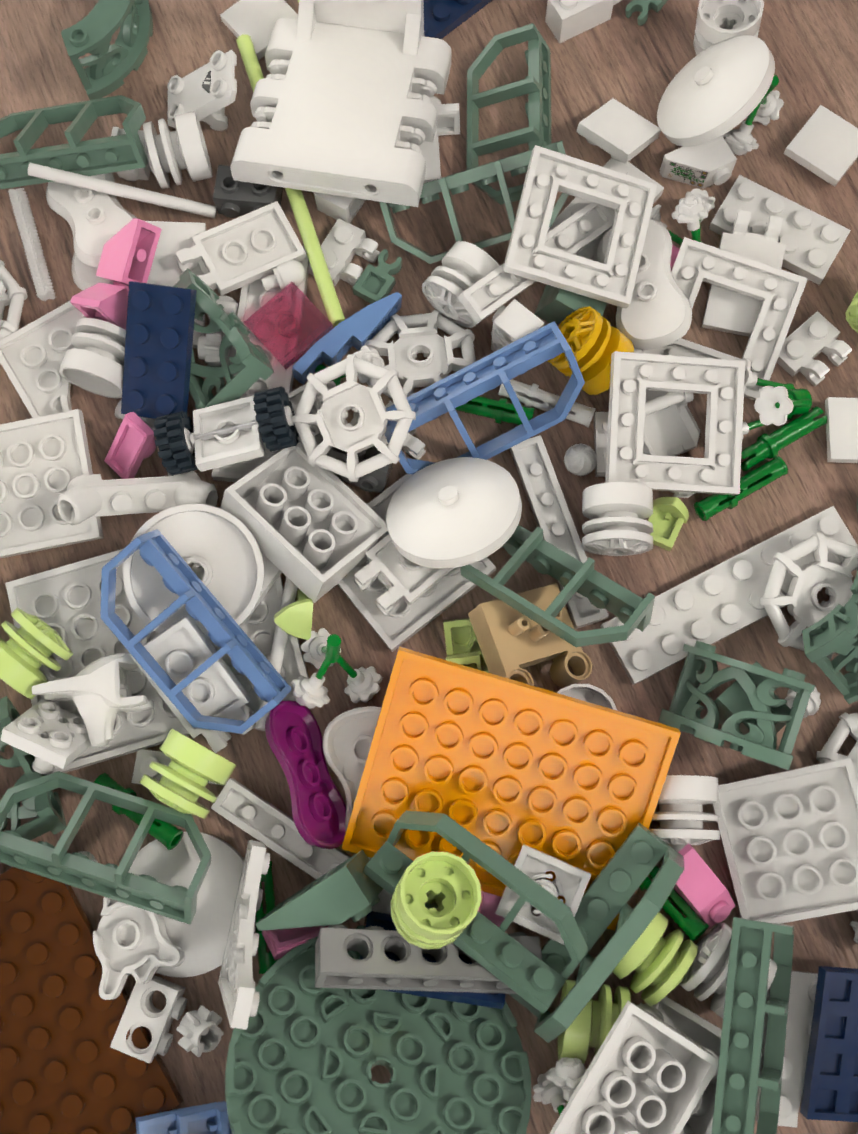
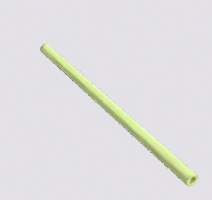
[236,34,345,327]

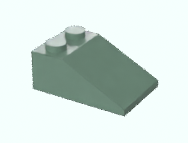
[255,850,383,931]

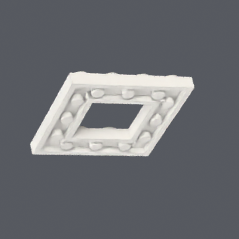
[503,145,657,309]
[643,237,808,401]
[605,351,745,495]

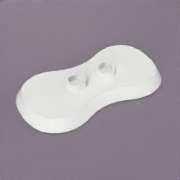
[46,173,138,268]
[597,218,692,350]
[323,706,381,860]

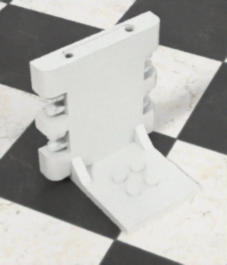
[230,0,452,207]

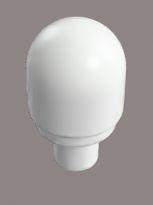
[261,260,305,291]

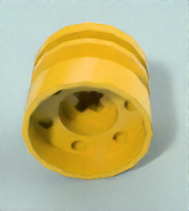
[548,306,634,395]

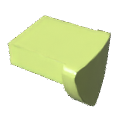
[647,497,689,551]
[274,589,313,640]

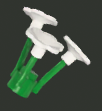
[734,358,812,440]

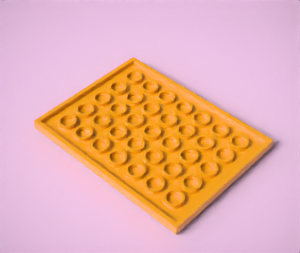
[341,647,681,931]

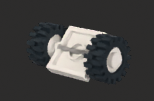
[153,386,299,476]

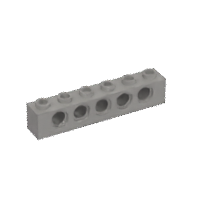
[315,925,542,994]

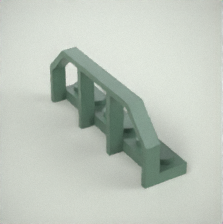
[466,23,552,205]
[0,95,148,190]
[379,140,569,264]
[460,525,655,647]
[0,771,211,925]
[363,810,589,1014]
[509,823,684,1043]
[712,917,795,1134]

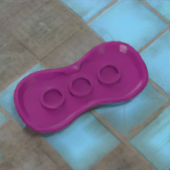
[265,700,347,849]

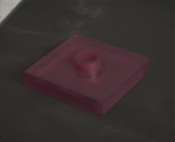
[244,282,334,370]

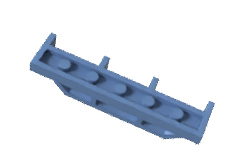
[385,321,585,474]
[100,529,292,734]

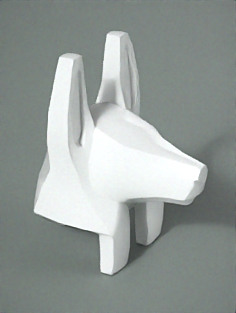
[32,653,154,748]

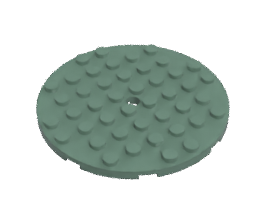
[225,925,532,1134]

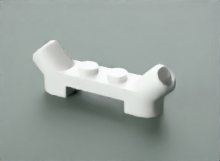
[57,471,218,525]

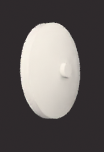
[657,35,775,147]
[386,457,522,569]
[123,504,264,641]
[129,831,244,978]

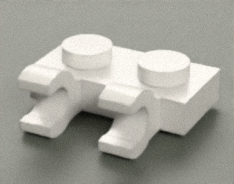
[309,218,380,286]
[777,311,852,387]

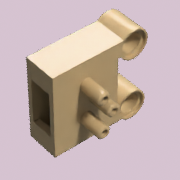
[468,583,592,688]

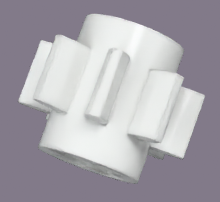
[198,331,232,367]
[176,1005,224,1057]

